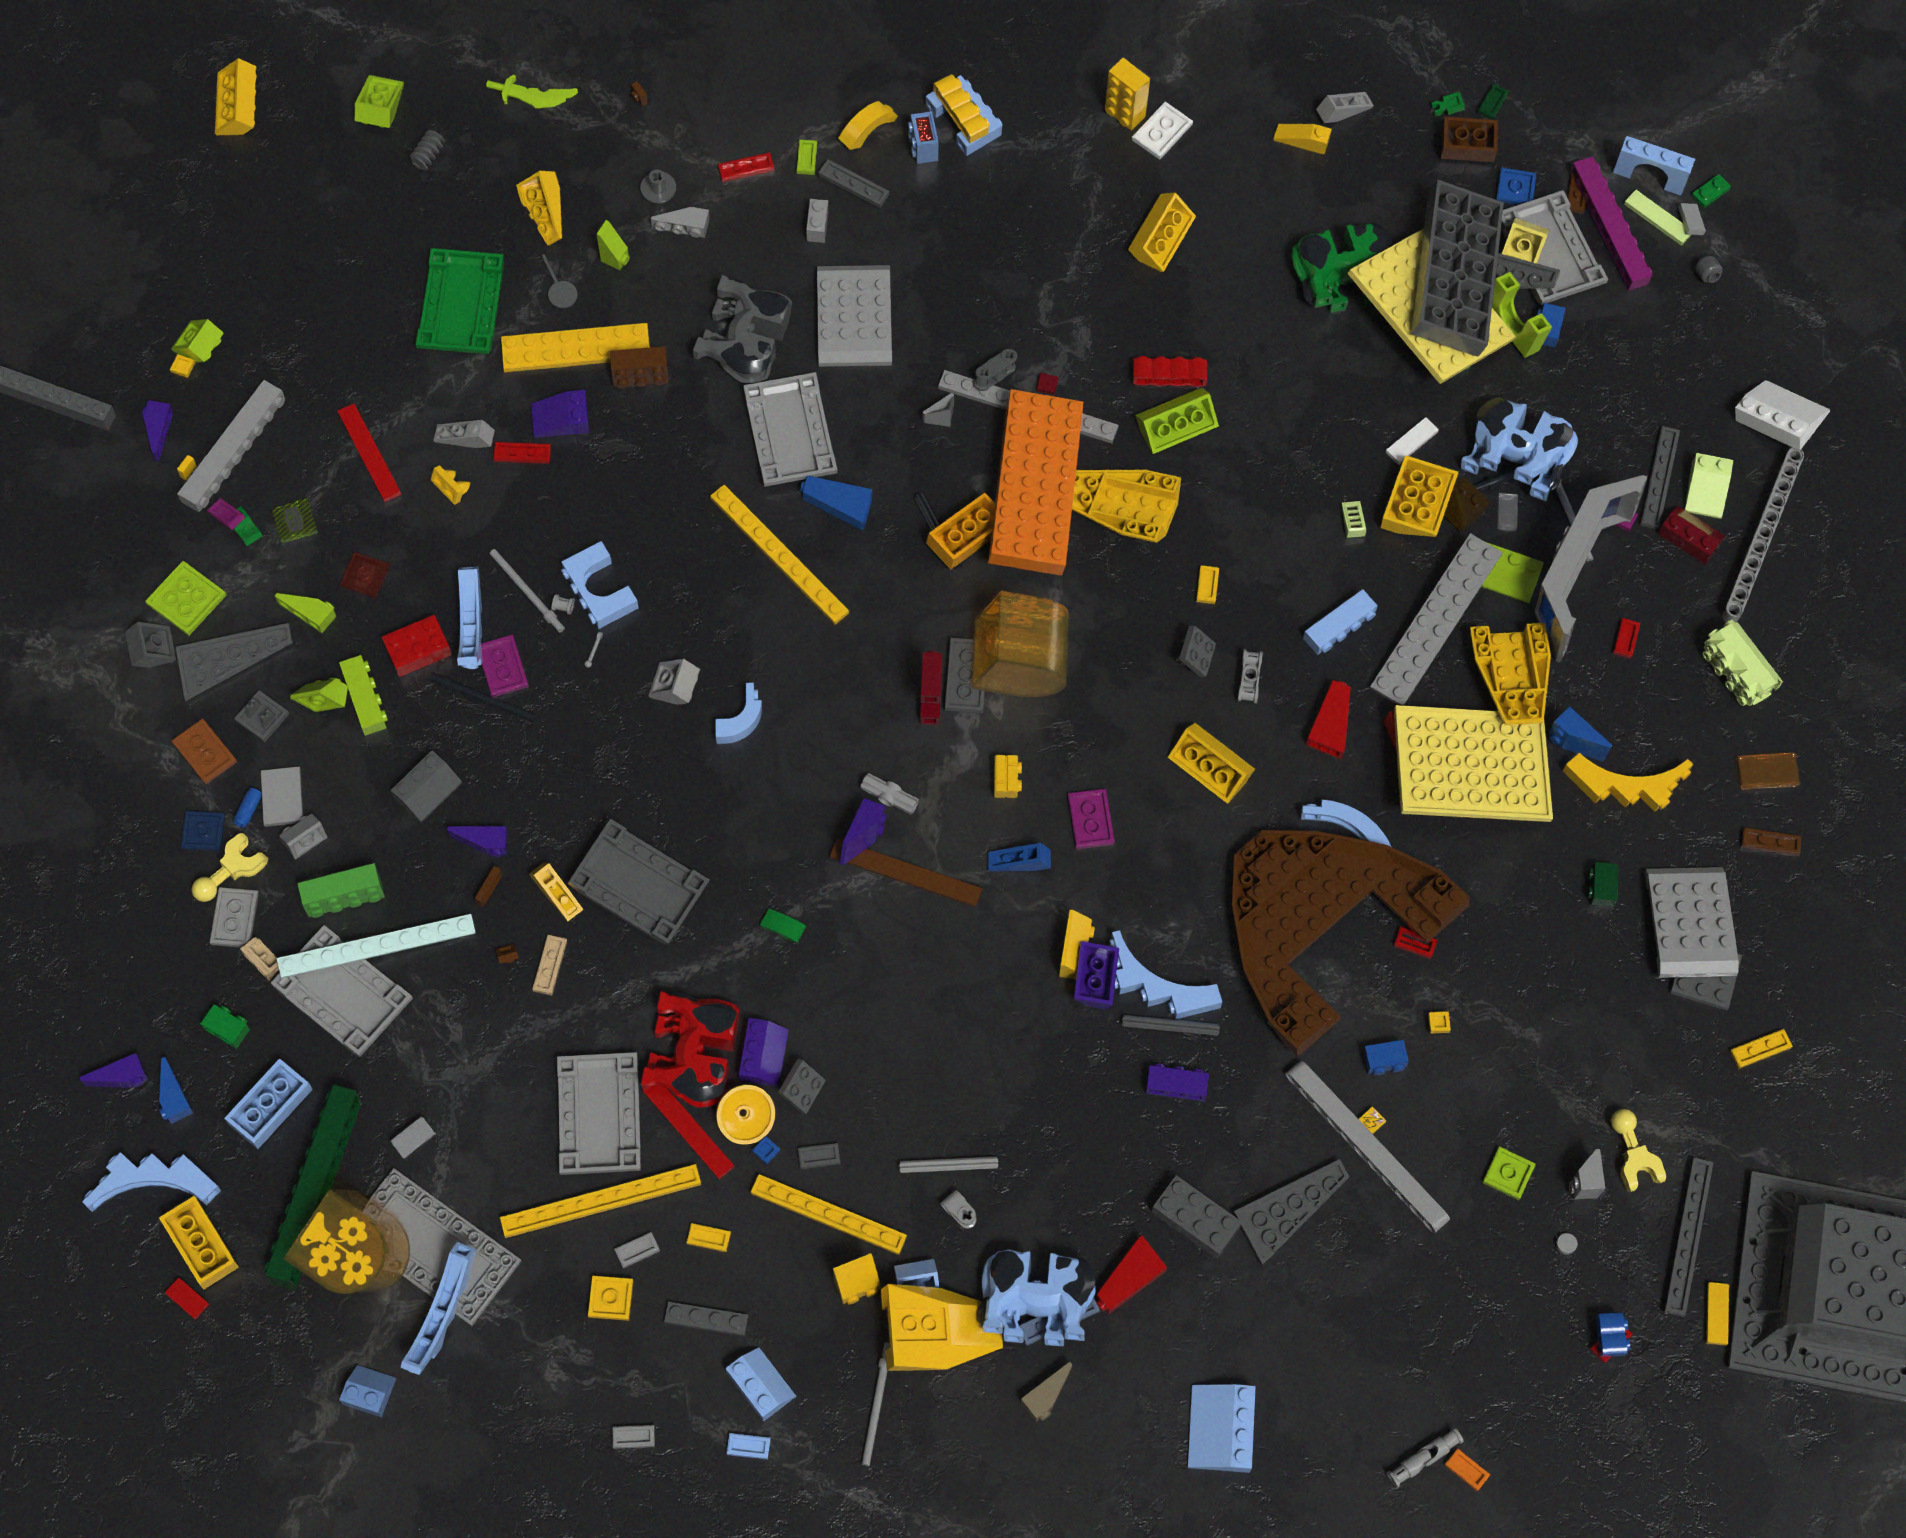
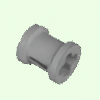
[551,594,575,615]

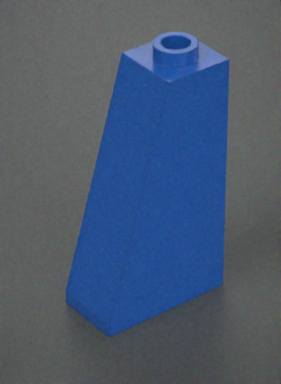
[800,476,873,530]

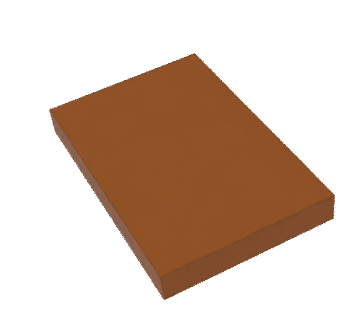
[171,718,237,784]

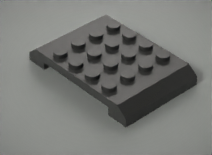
[568,819,710,945]

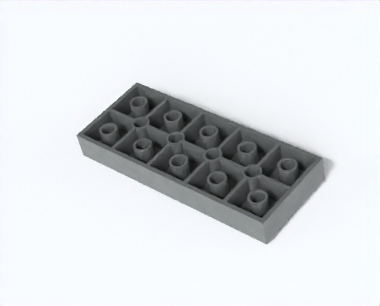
[1411,180,1504,357]

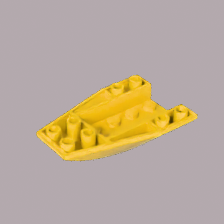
[1072,470,1181,543]
[1470,623,1551,725]

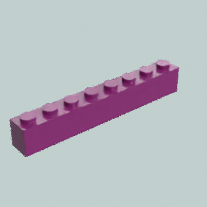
[1570,156,1652,291]

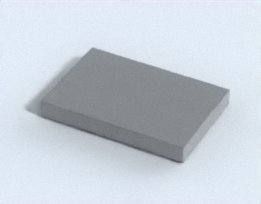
[261,767,303,827]
[210,887,259,947]

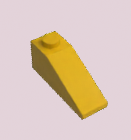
[1273,124,1332,155]
[529,862,583,921]

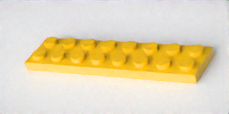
[501,323,650,372]

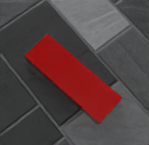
[718,153,774,182]
[493,442,551,464]

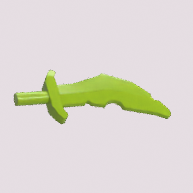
[486,75,578,109]

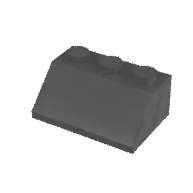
[391,751,462,822]

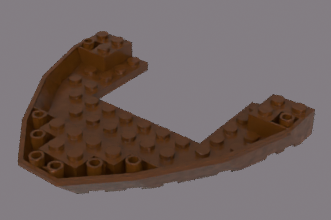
[1232,830,1470,1057]

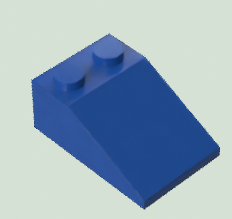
[1548,707,1612,762]

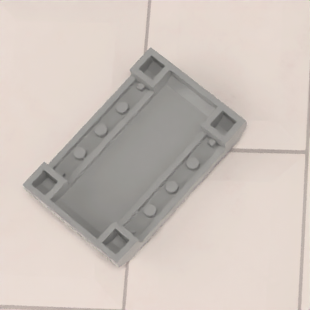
[1501,190,1608,305]
[817,265,892,367]
[743,372,838,487]
[1644,867,1739,978]
[271,925,413,1057]
[557,1052,641,1175]

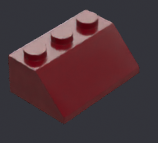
[1658,506,1725,564]

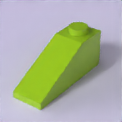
[597,220,630,270]
[275,593,336,633]

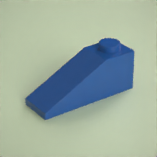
[988,843,1051,871]
[159,1057,193,1124]

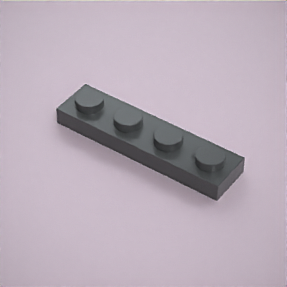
[818,159,889,208]
[664,1302,749,1336]

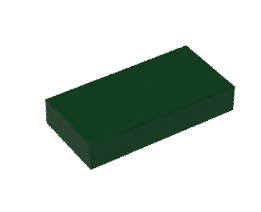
[1477,84,1510,120]

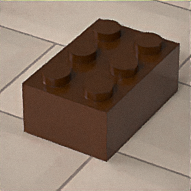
[1441,117,1498,162]
[610,346,669,388]

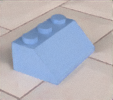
[726,1348,796,1422]

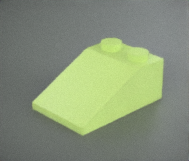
[1685,453,1733,519]

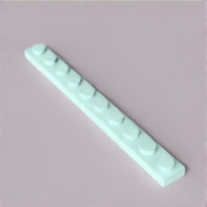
[277,914,476,978]

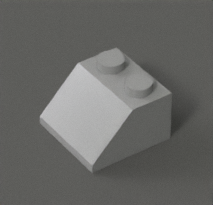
[648,659,700,705]
[279,814,328,859]
[1569,1149,1605,1200]

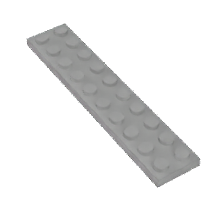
[1370,533,1503,706]

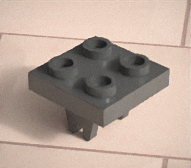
[1176,626,1216,677]
[234,690,289,742]
[778,1059,826,1114]

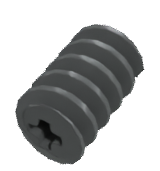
[410,130,445,171]

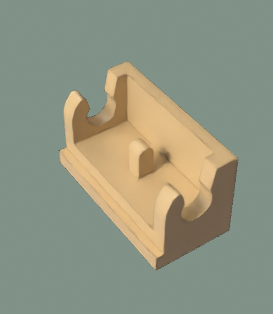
[240,937,280,981]

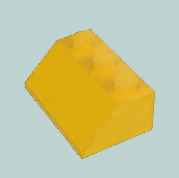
[1059,910,1095,980]

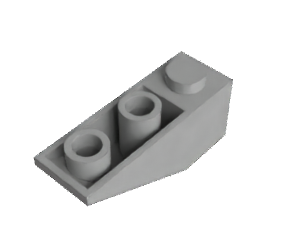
[651,207,709,238]
[433,420,495,448]

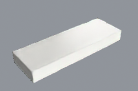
[1386,418,1439,465]

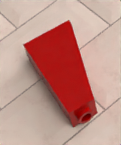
[1306,680,1351,759]
[1096,1236,1167,1315]

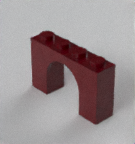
[921,651,942,725]

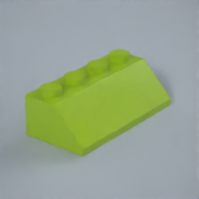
[1136,388,1219,454]
[1481,542,1544,603]

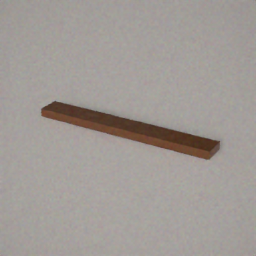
[830,839,982,908]

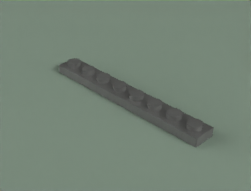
[1664,1158,1713,1317]

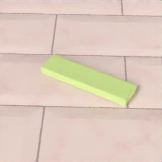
[1624,190,1691,246]

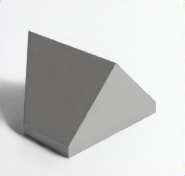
[922,393,954,427]

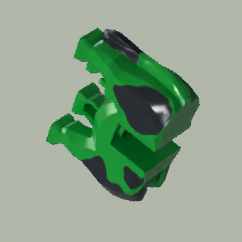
[1291,222,1392,313]

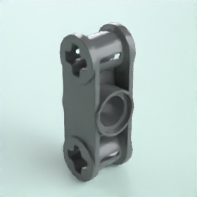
[974,349,1018,391]

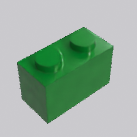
[200,1004,250,1049]

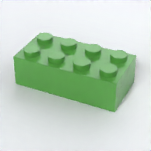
[297,863,385,918]

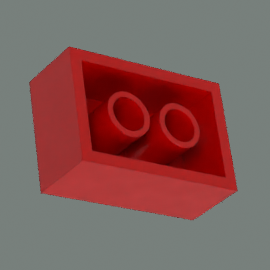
[382,615,452,677]

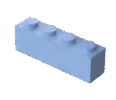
[1303,590,1377,655]

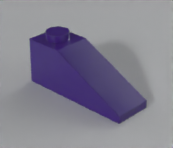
[142,400,173,461]
[447,826,508,857]
[80,1053,148,1088]

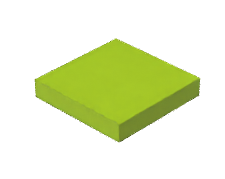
[1482,1147,1535,1200]

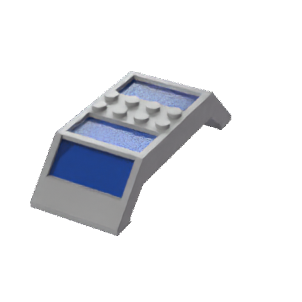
[1534,475,1647,662]

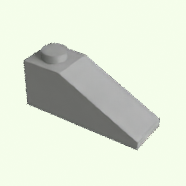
[1316,92,1374,123]

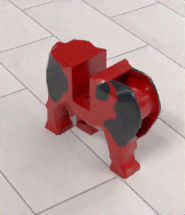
[641,991,740,1108]

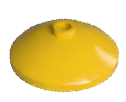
[716,1084,775,1144]

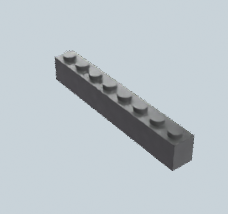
[0,366,116,431]

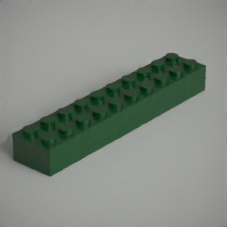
[264,1085,362,1290]

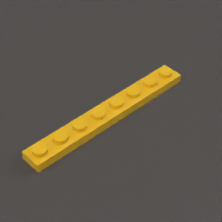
[751,1174,907,1255]

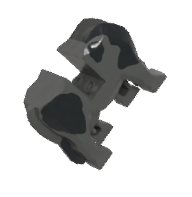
[693,275,793,384]

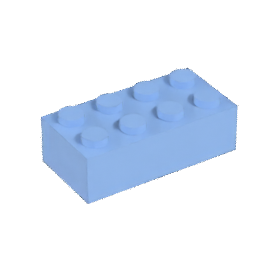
[224,1059,313,1149]

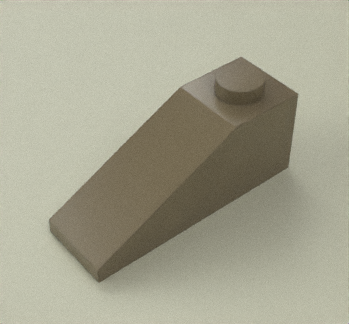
[1021,1362,1072,1422]

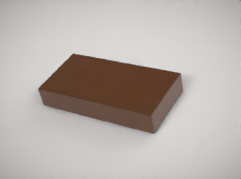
[475,866,502,908]

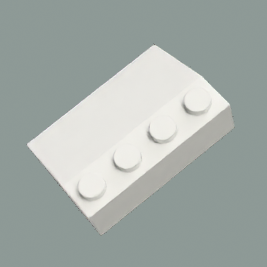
[1735,380,1830,450]

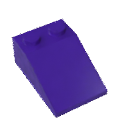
[531,390,589,438]
[840,798,887,865]

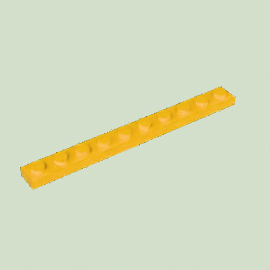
[710,485,849,625]
[500,1164,701,1238]

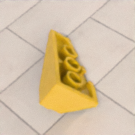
[516,171,562,245]

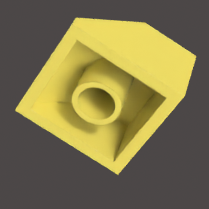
[1502,218,1549,263]

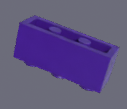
[1146,1064,1209,1102]

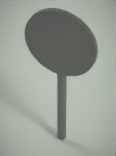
[542,254,578,308]

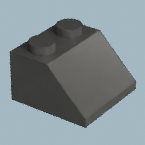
[125,622,176,668]

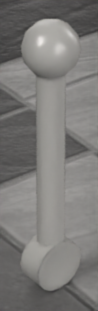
[584,632,603,668]

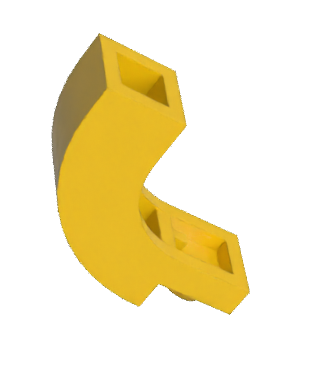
[839,101,898,150]

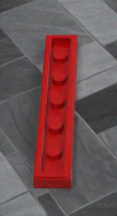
[338,404,401,503]
[642,1085,734,1180]

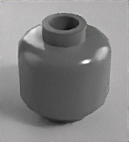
[1695,256,1723,283]

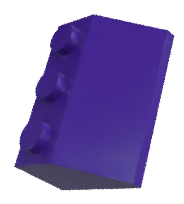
[1073,941,1119,1010]
[739,1018,789,1087]

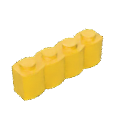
[933,74,990,143]

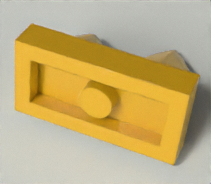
[431,465,470,505]

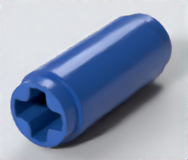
[233,788,262,828]

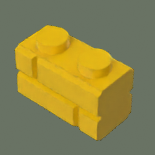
[994,755,1022,798]

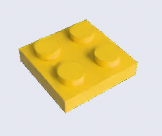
[588,1276,633,1321]

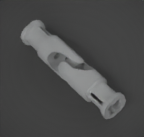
[1386,1427,1464,1488]

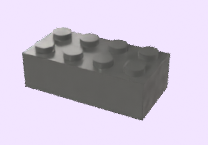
[1151,1175,1242,1259]

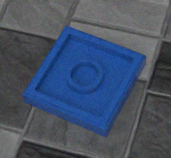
[1496,168,1536,205]

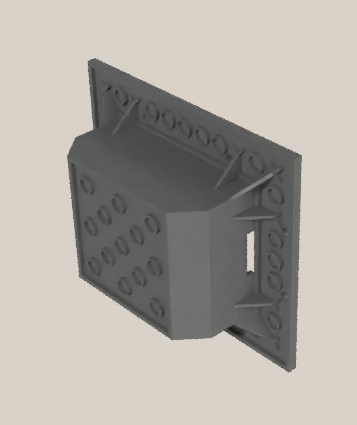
[1728,1171,1906,1402]

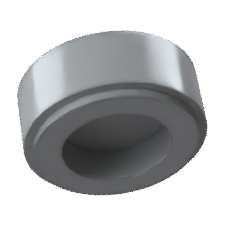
[1556,1233,1577,1255]

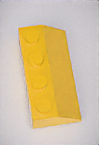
[215,58,257,135]
[1128,193,1196,272]
[1168,723,1255,804]

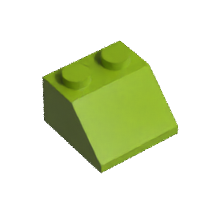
[171,319,224,362]
[291,678,348,712]

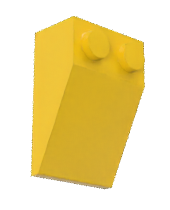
[833,1253,881,1305]

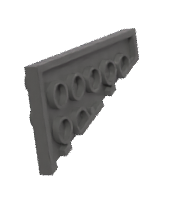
[1495,253,1560,289]
[176,623,293,701]
[1234,1159,1349,1266]

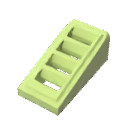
[1341,501,1366,538]

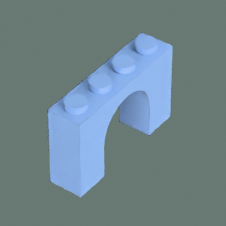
[926,75,1002,156]
[1613,136,1695,196]
[561,541,639,629]

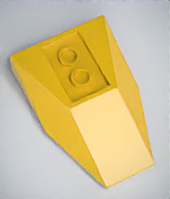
[881,1284,1003,1371]

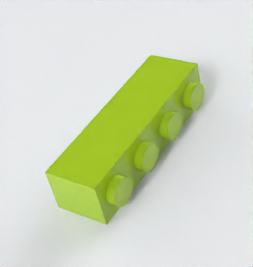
[339,655,388,736]

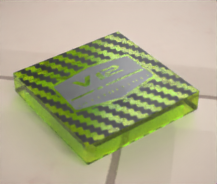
[271,498,318,543]

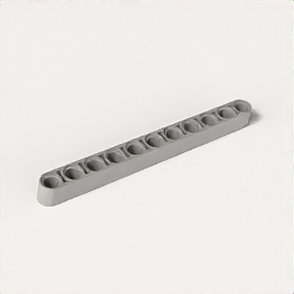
[1722,447,1804,623]
[1285,1060,1450,1233]

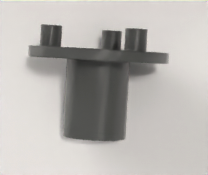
[640,170,676,204]

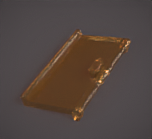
[1737,753,1800,790]

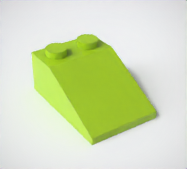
[355,75,404,128]

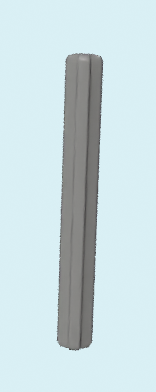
[899,1157,998,1173]

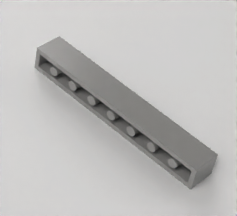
[177,380,285,512]

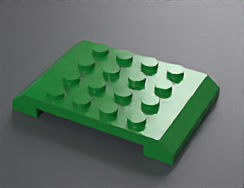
[416,248,504,354]

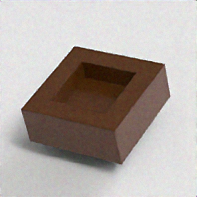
[631,81,648,106]
[496,943,519,964]

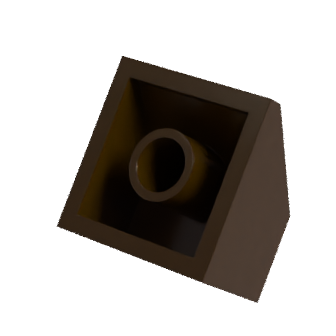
[1443,477,1490,533]

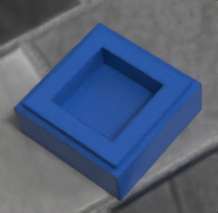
[752,1136,780,1165]

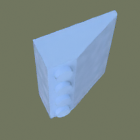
[1188,1384,1255,1473]

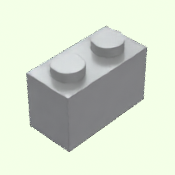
[807,199,829,243]

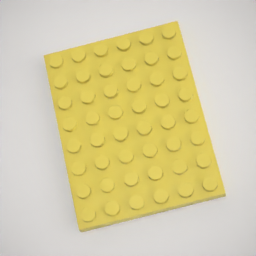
[1348,229,1515,384]
[1394,705,1553,822]

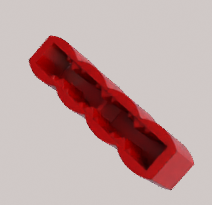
[1133,356,1207,387]

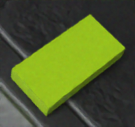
[797,140,817,175]

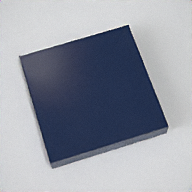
[181,811,225,851]

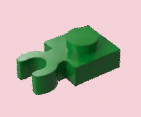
[1431,92,1465,116]

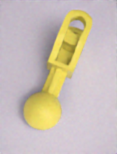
[192,833,268,902]
[1611,1109,1666,1192]

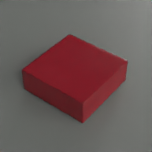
[1037,373,1059,395]

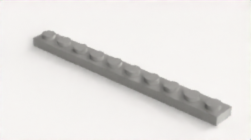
[938,370,1119,444]

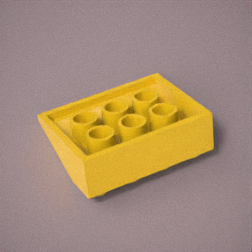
[1381,455,1458,537]

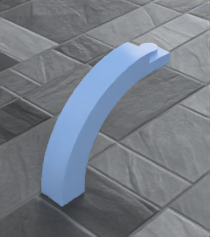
[1301,800,1391,847]

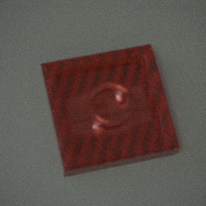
[340,552,390,598]

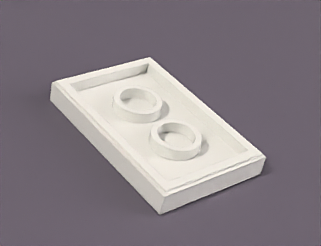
[1132,102,1193,160]

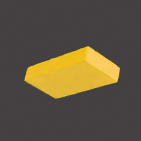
[1196,565,1219,604]
[687,1223,731,1252]

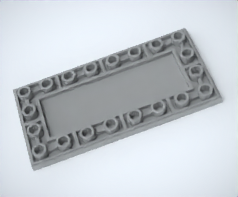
[349,1168,521,1326]

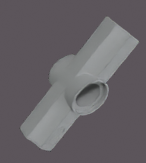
[861,773,919,815]

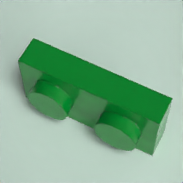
[1691,174,1731,209]

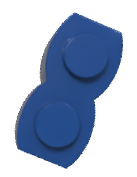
[1596,1313,1630,1357]

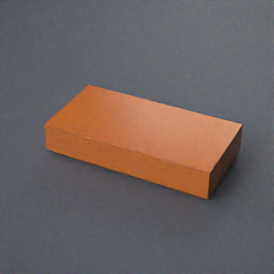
[1445,1448,1490,1492]

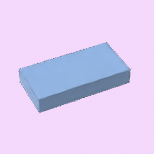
[727,1433,771,1460]

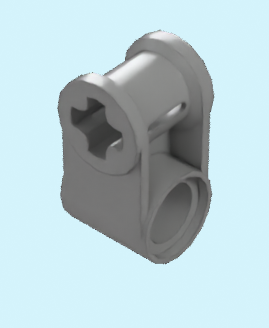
[940,1190,976,1229]

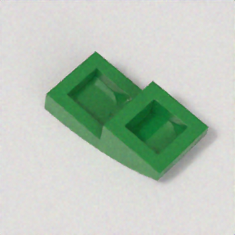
[234,506,262,546]
[760,909,806,943]

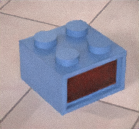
[908,111,939,164]

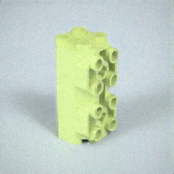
[1702,620,1783,706]

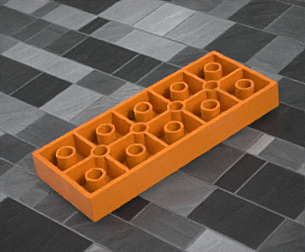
[988,389,1084,576]

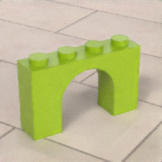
[1492,272,1552,358]

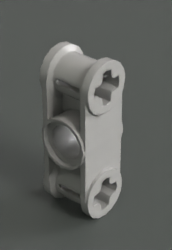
[1238,649,1263,704]

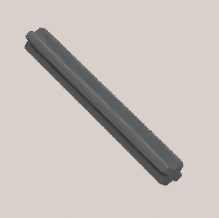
[1122,1015,1220,1035]

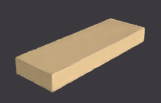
[532,935,567,996]

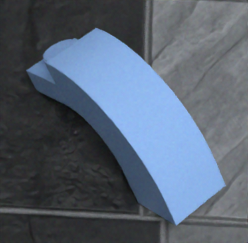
[716,683,762,744]

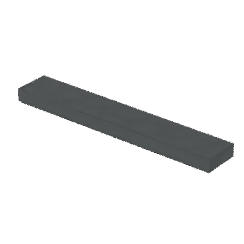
[1640,426,1680,529]

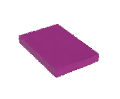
[481,634,529,697]
[1068,789,1115,849]

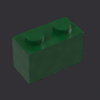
[1588,862,1619,907]

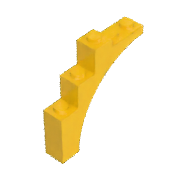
[1563,753,1693,812]

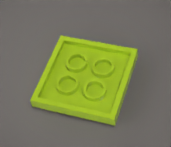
[145,561,227,636]

